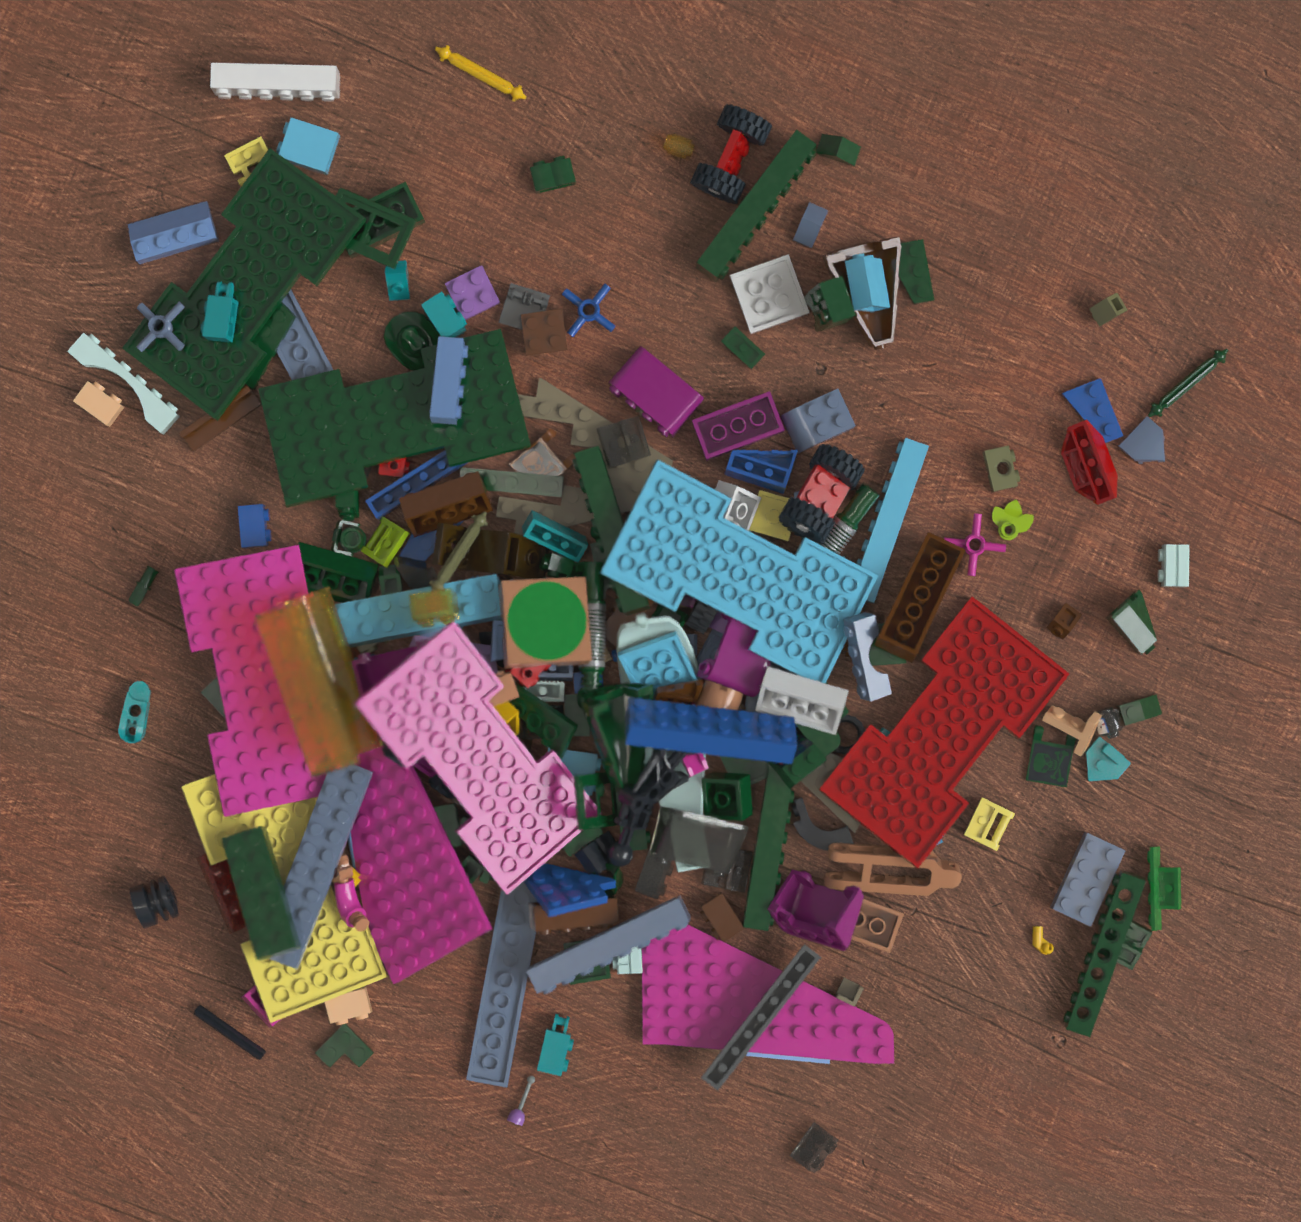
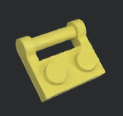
[963,797,1015,851]

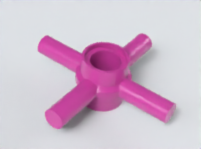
[944,513,1006,576]

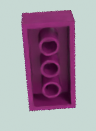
[692,391,784,461]

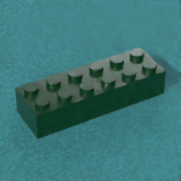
[221,826,301,961]

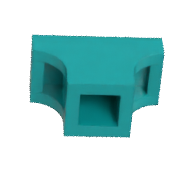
[385,260,410,301]

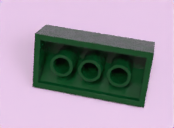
[298,542,379,603]

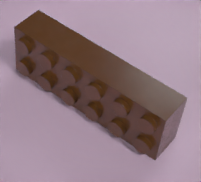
[874,532,966,663]

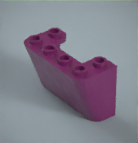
[608,346,704,438]

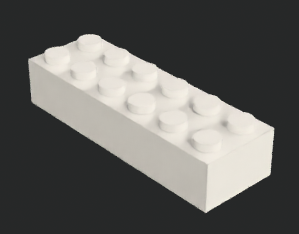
[210,63,340,101]

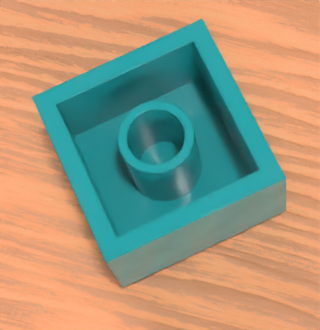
[421,291,467,338]

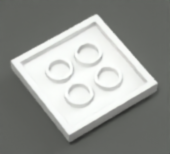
[730,254,809,334]

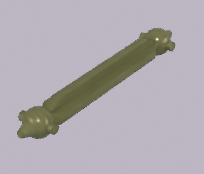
[429,511,488,596]

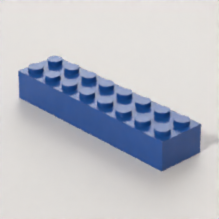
[625,698,797,764]

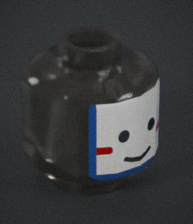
[1097,707,1124,739]

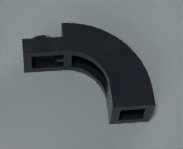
[791,797,854,850]

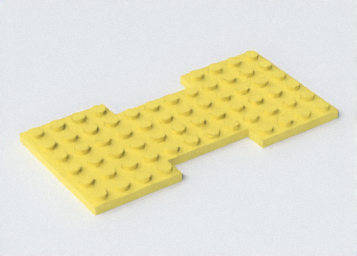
[181,774,387,1023]

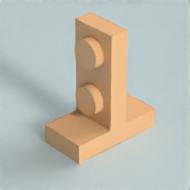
[1042,705,1102,756]

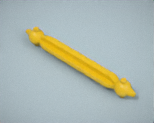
[435,45,526,101]

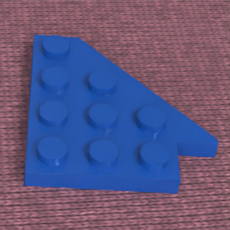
[523,863,616,917]

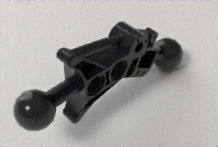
[607,748,696,867]

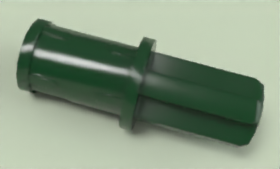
[128,566,159,606]

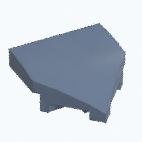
[1119,416,1165,464]

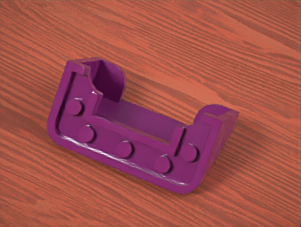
[697,612,771,697]
[351,639,428,697]
[768,869,864,951]

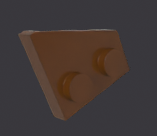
[652,679,703,705]

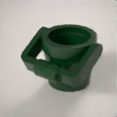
[331,520,367,557]

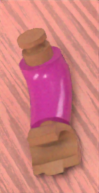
[332,855,369,931]

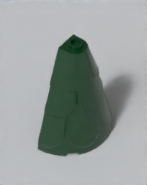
[581,683,653,794]

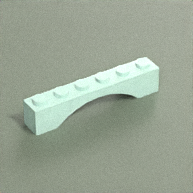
[67,333,180,435]

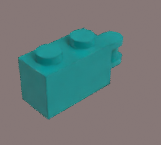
[201,281,239,343]
[537,1014,574,1076]

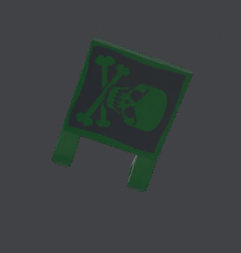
[1025,725,1076,787]

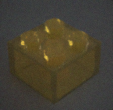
[409,589,460,628]

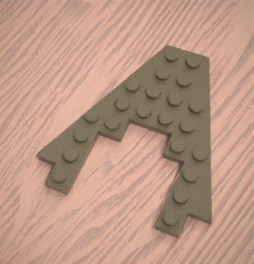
[496,378,673,535]

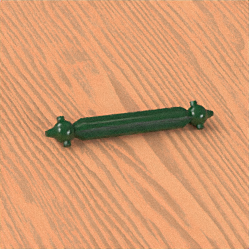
[1148,348,1228,417]

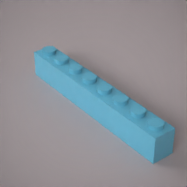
[856,438,929,604]

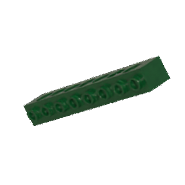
[1063,870,1146,1037]

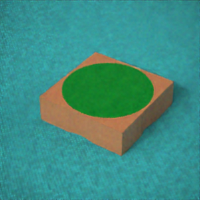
[498,577,592,669]

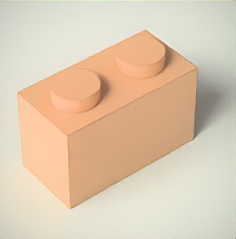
[73,381,124,427]
[325,987,372,1026]

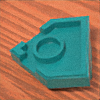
[1085,736,1131,781]

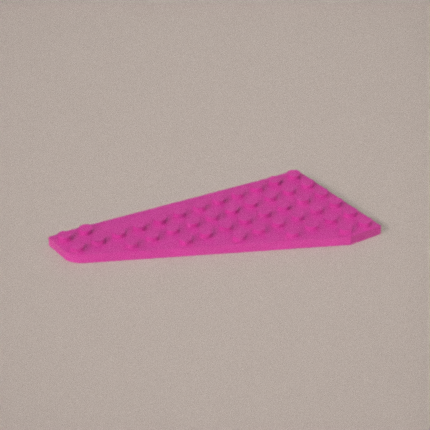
[642,925,894,1064]

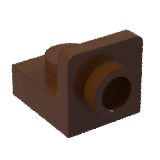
[1047,602,1082,640]

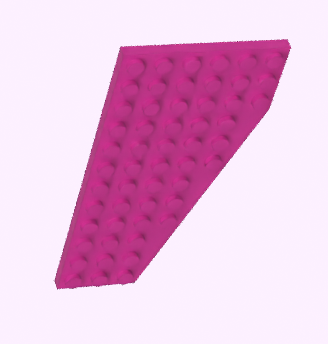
[336,715,492,984]

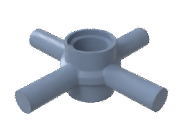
[136,301,185,352]

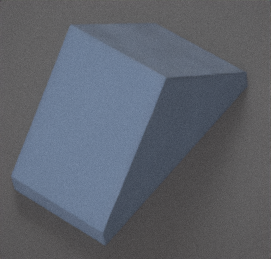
[793,202,828,249]

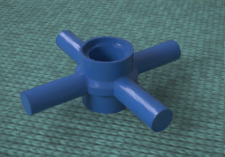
[562,283,616,337]

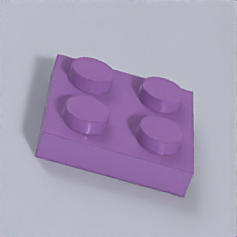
[445,265,500,320]

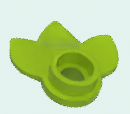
[992,500,1034,540]

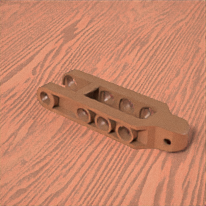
[824,843,962,896]

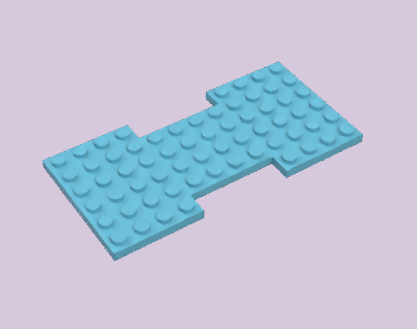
[600,460,878,683]

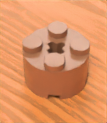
[696,680,743,710]

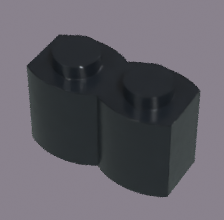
[575,831,616,875]

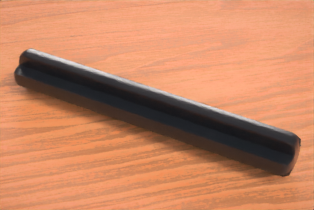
[193,1005,266,1060]

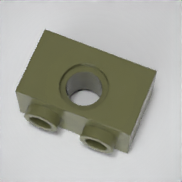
[982,445,1020,493]

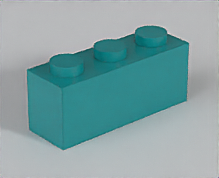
[522,510,588,562]

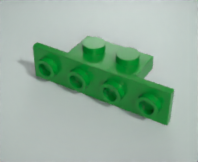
[1147,846,1181,931]

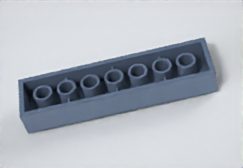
[527,895,691,994]

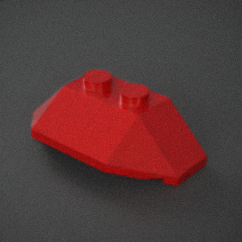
[1061,420,1118,505]

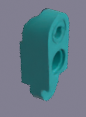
[118,681,151,743]

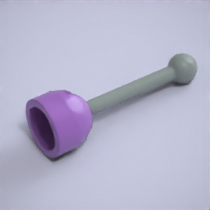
[507,1076,535,1126]

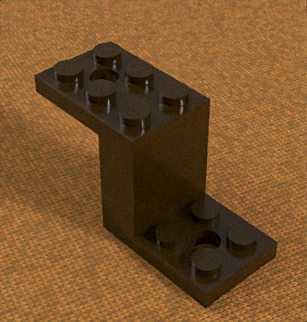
[432,522,549,580]

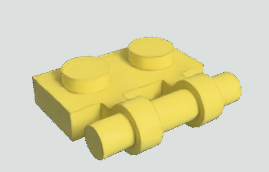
[224,137,268,187]

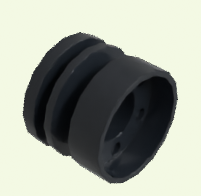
[129,876,179,929]

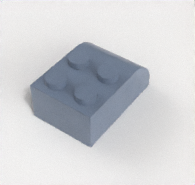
[781,389,855,454]

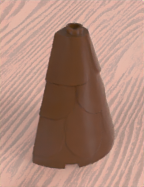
[822,237,901,350]

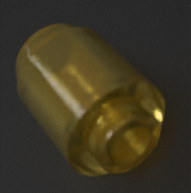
[663,133,695,159]

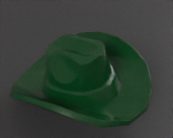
[383,311,439,371]

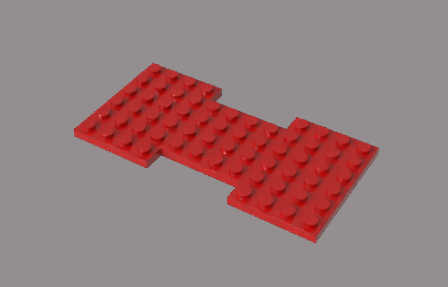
[819,597,1070,869]

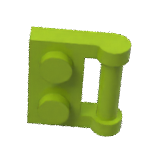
[360,516,409,568]

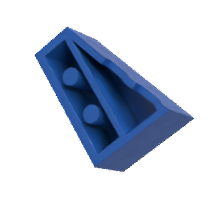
[724,450,798,494]

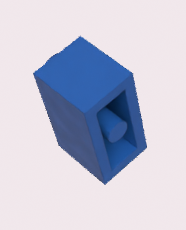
[238,504,271,549]

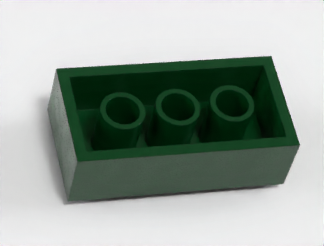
[346,181,425,259]

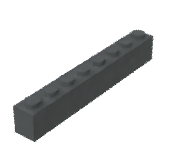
[701,944,821,1091]

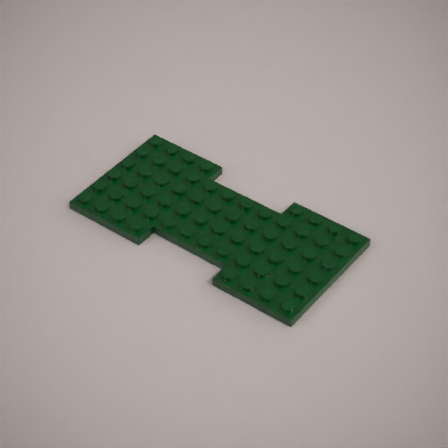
[122,148,367,421]
[258,329,531,508]

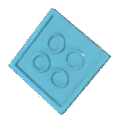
[618,631,699,696]

